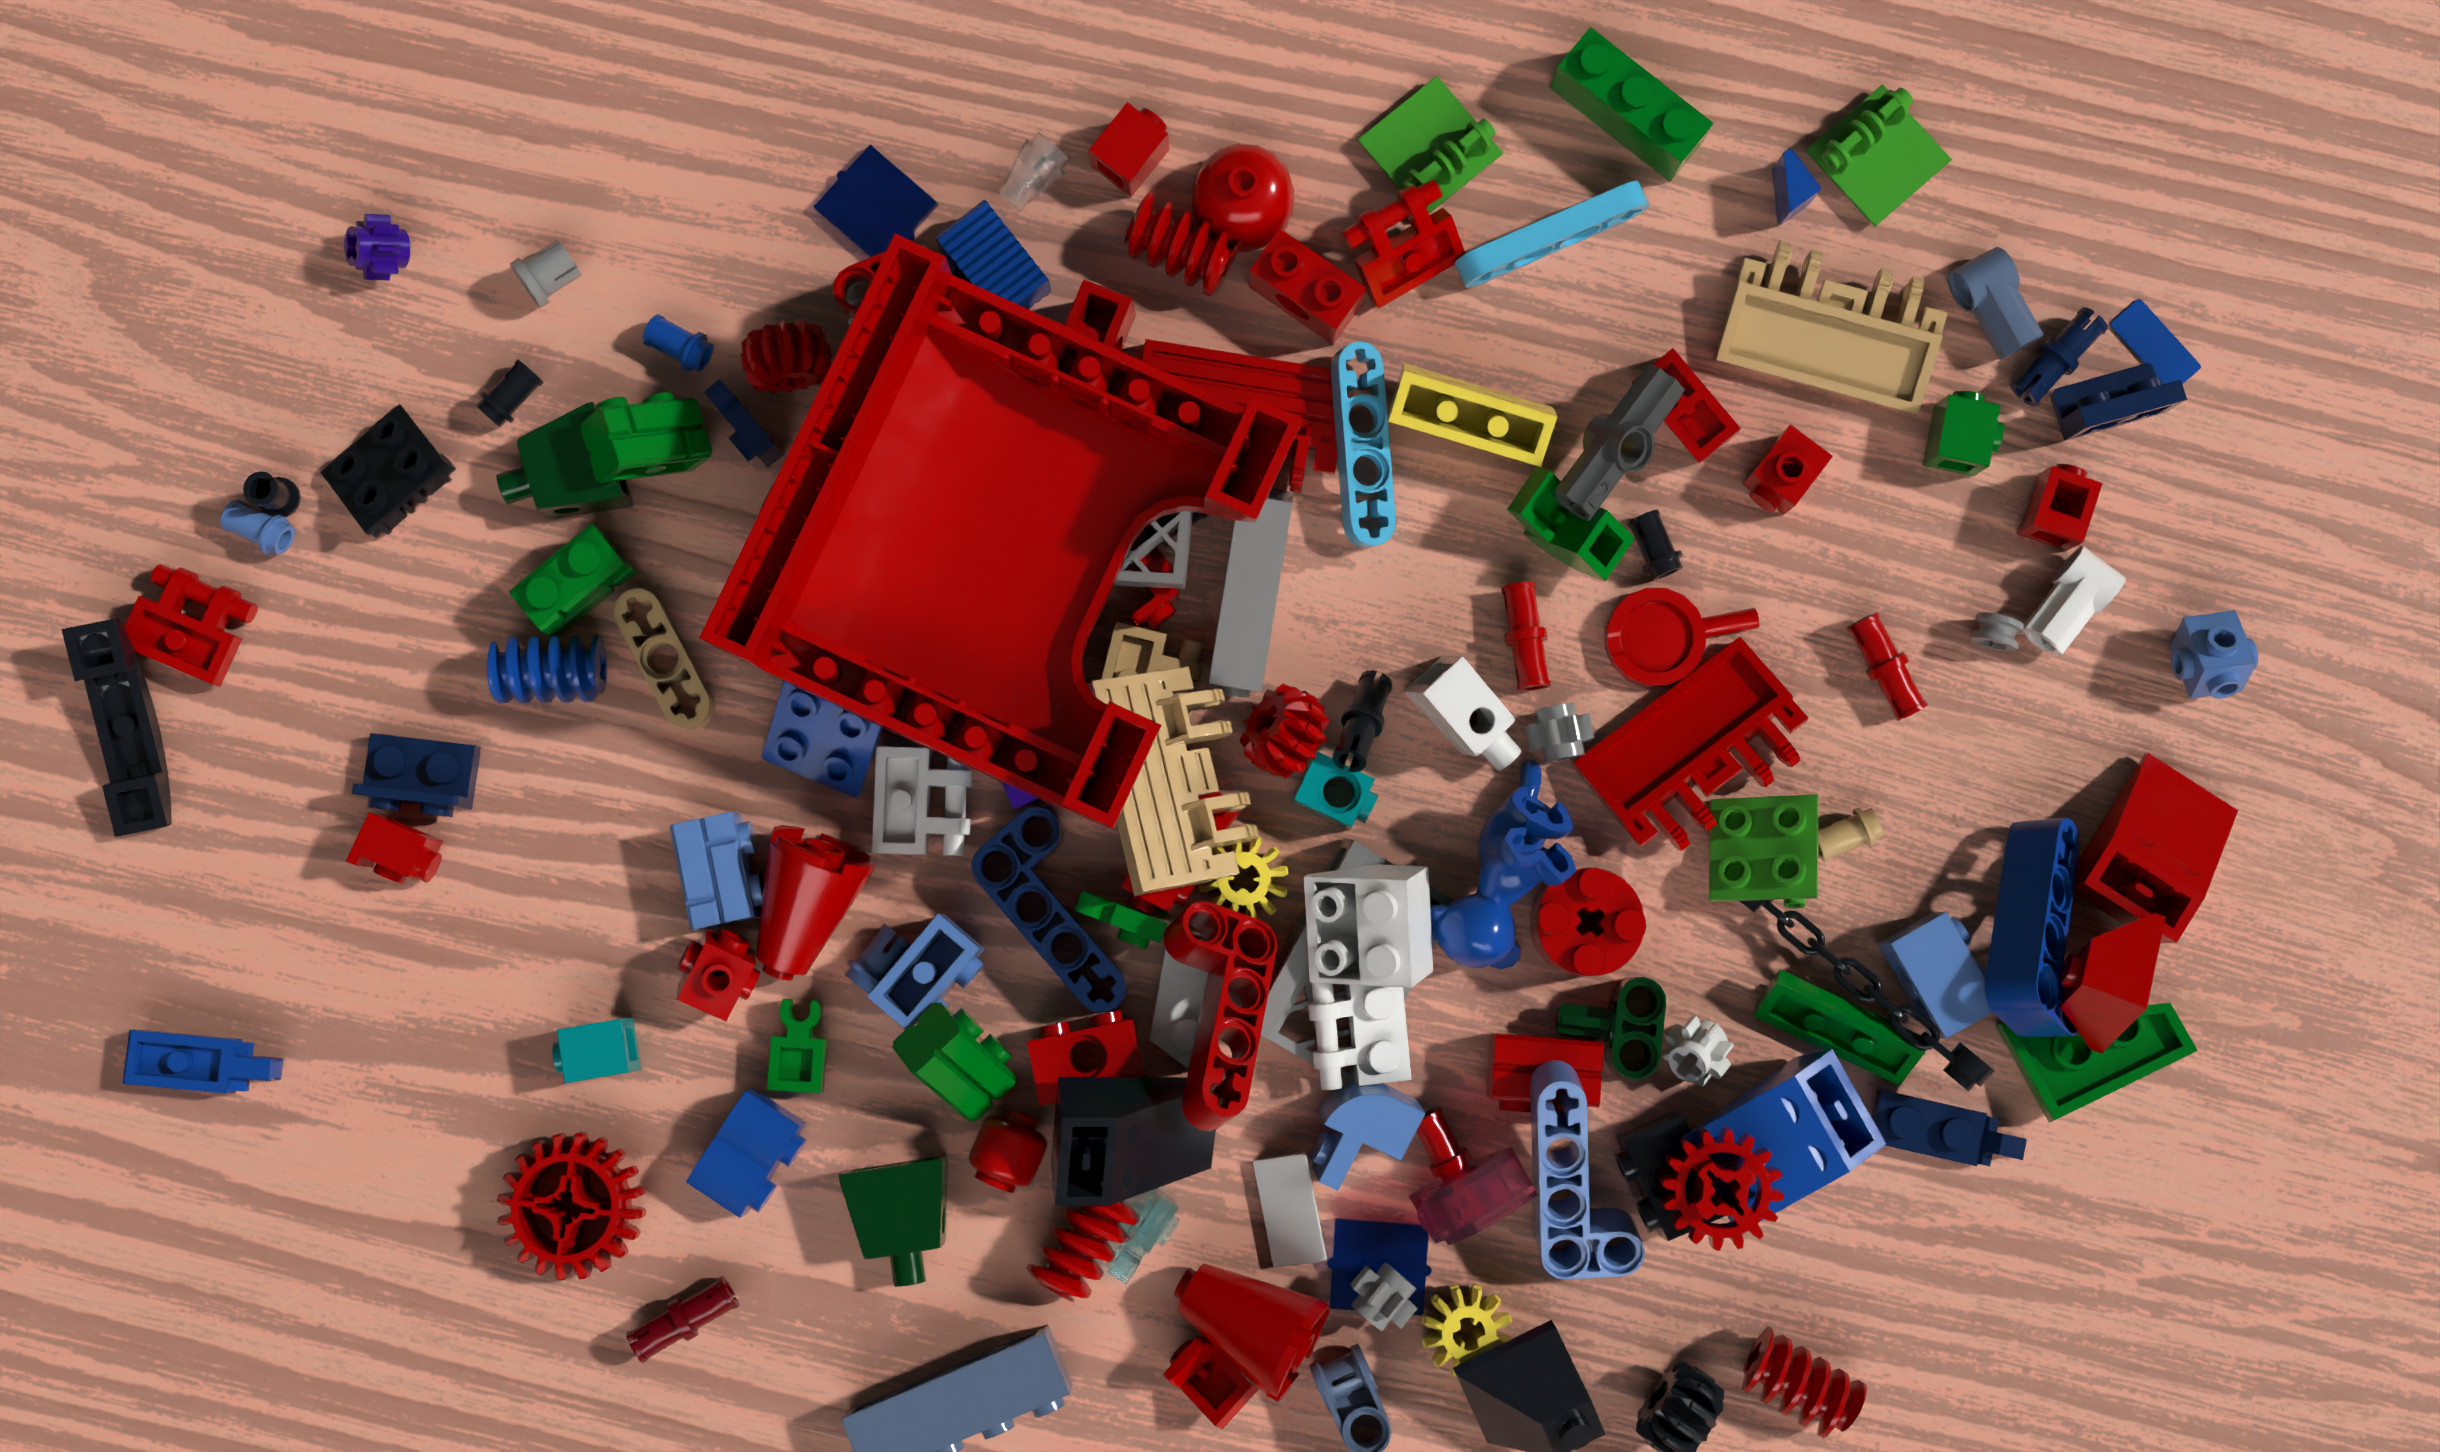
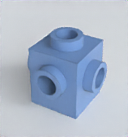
[2169,610,2258,699]

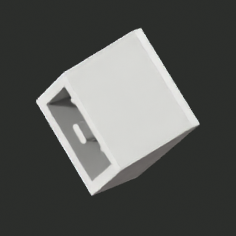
[1304,865,1433,988]

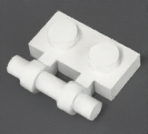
[872,746,973,856]
[1308,983,1412,1090]

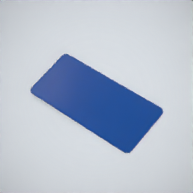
[2110,299,2201,384]

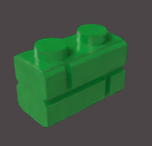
[580,392,713,483]
[508,523,638,637]
[892,1002,1017,1122]

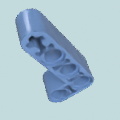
[1530,1060,1645,1280]

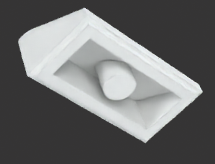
[1253,1150,1327,1268]

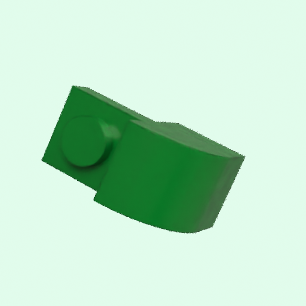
[1507,466,1635,582]

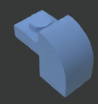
[1310,1082,1425,1191]

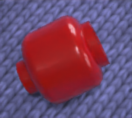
[969,1108,1048,1193]

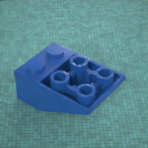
[1682,1049,1886,1222]

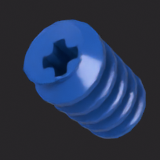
[487,635,607,703]

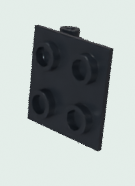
[320,404,456,538]

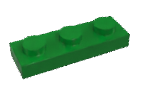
[1753,969,1926,1086]

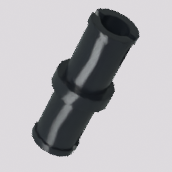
[1332,670,1392,772]

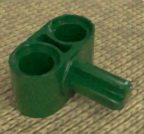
[1555,977,1666,1080]

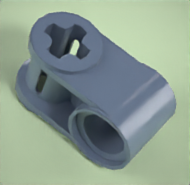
[1309,1343,1391,1452]

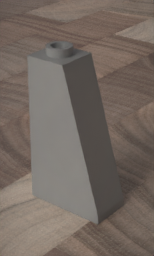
[1209,489,1294,698]

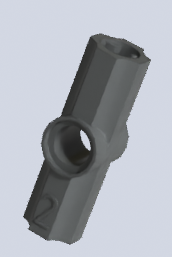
[1552,365,1685,521]

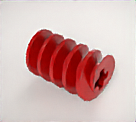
[1124,192,1241,296]
[1026,1200,1140,1302]
[1741,1326,1867,1439]

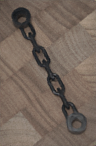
[1740,900,1995,1092]

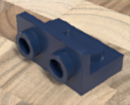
[2050,363,2187,441]
[351,733,481,817]

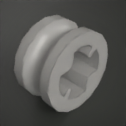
[1970,612,2024,652]

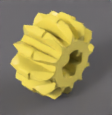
[1199,836,1289,918]
[1421,1283,1512,1377]

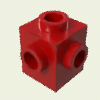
[676,929,760,1022]

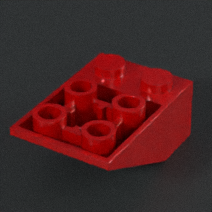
[2074,752,2238,944]

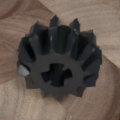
[1636,1361,1724,1452]

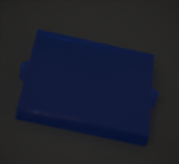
[813,145,938,257]
[1327,1218,1432,1315]

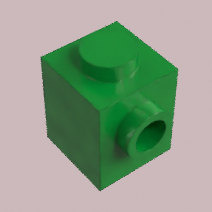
[1923,391,2004,476]

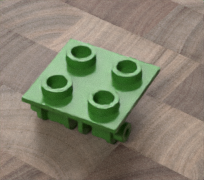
[1358,76,1503,214]
[1805,84,1952,227]
[1709,794,1818,909]

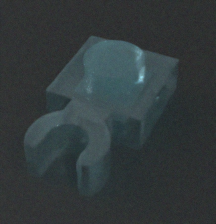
[1106,1188,1179,1284]

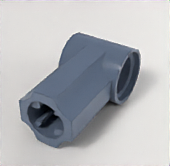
[1947,247,2044,360]

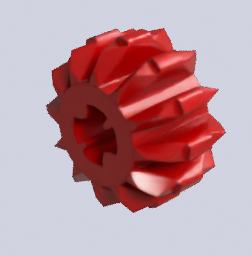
[740,320,832,394]
[1239,683,1330,779]

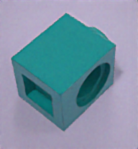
[1292,751,1378,830]
[552,1017,641,1083]

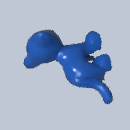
[1430,759,1576,969]

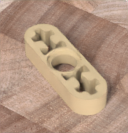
[614,588,715,730]

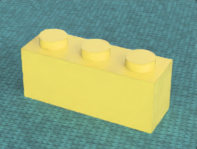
[1388,363,1558,467]

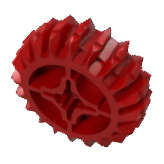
[497,1132,646,1280]

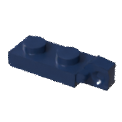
[1872,1089,2027,1167]

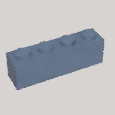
[841,1325,1072,1452]

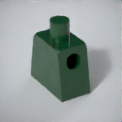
[496,402,634,518]
[839,1155,948,1287]

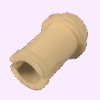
[1818,808,1884,862]

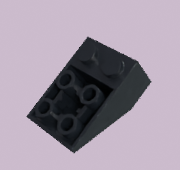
[1051,1077,1216,1206]

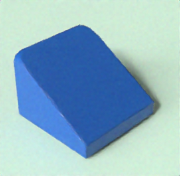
[1772,148,1821,225]

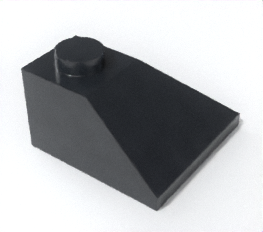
[1453,1320,1605,1452]

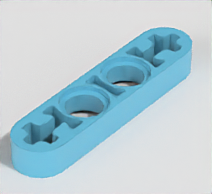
[1455,181,1649,288]
[1330,341,1396,548]

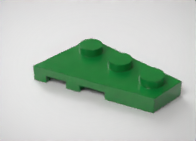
[1996,1002,2198,1122]

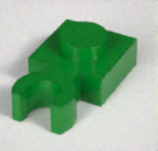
[1074,891,1168,949]
[767,998,828,1093]

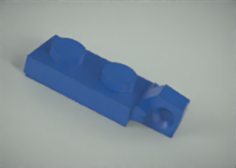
[122,1029,284,1094]

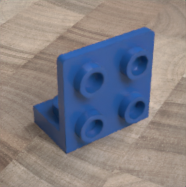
[762,681,882,797]

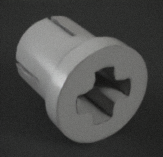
[510,240,581,308]

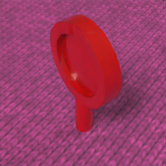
[1604,588,1759,687]

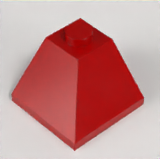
[2058,913,2166,1054]

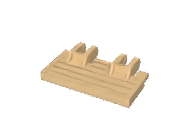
[1714,240,1948,415]
[1087,667,1259,896]

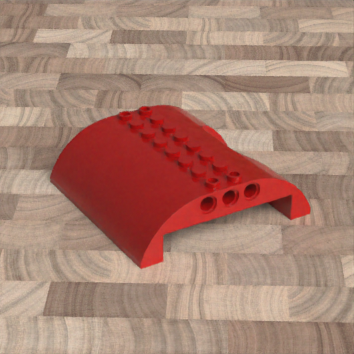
[699,233,1303,829]

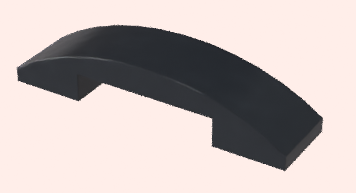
[61,618,172,837]

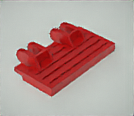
[1142,339,1348,493]
[1573,637,1809,851]

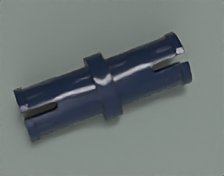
[2010,307,2108,407]

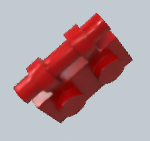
[1341,179,1466,309]
[124,564,258,687]

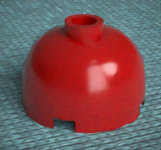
[1192,143,1295,252]

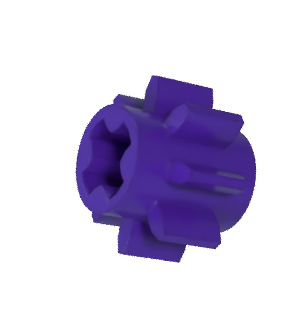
[344,214,410,281]

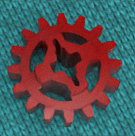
[1659,1126,1784,1251]

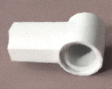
[2023,546,2126,657]

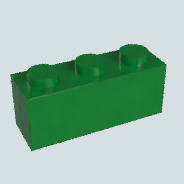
[1550,27,1714,182]

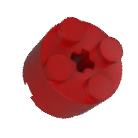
[1530,867,1647,976]

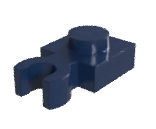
[704,379,784,468]

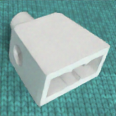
[1404,656,1522,771]

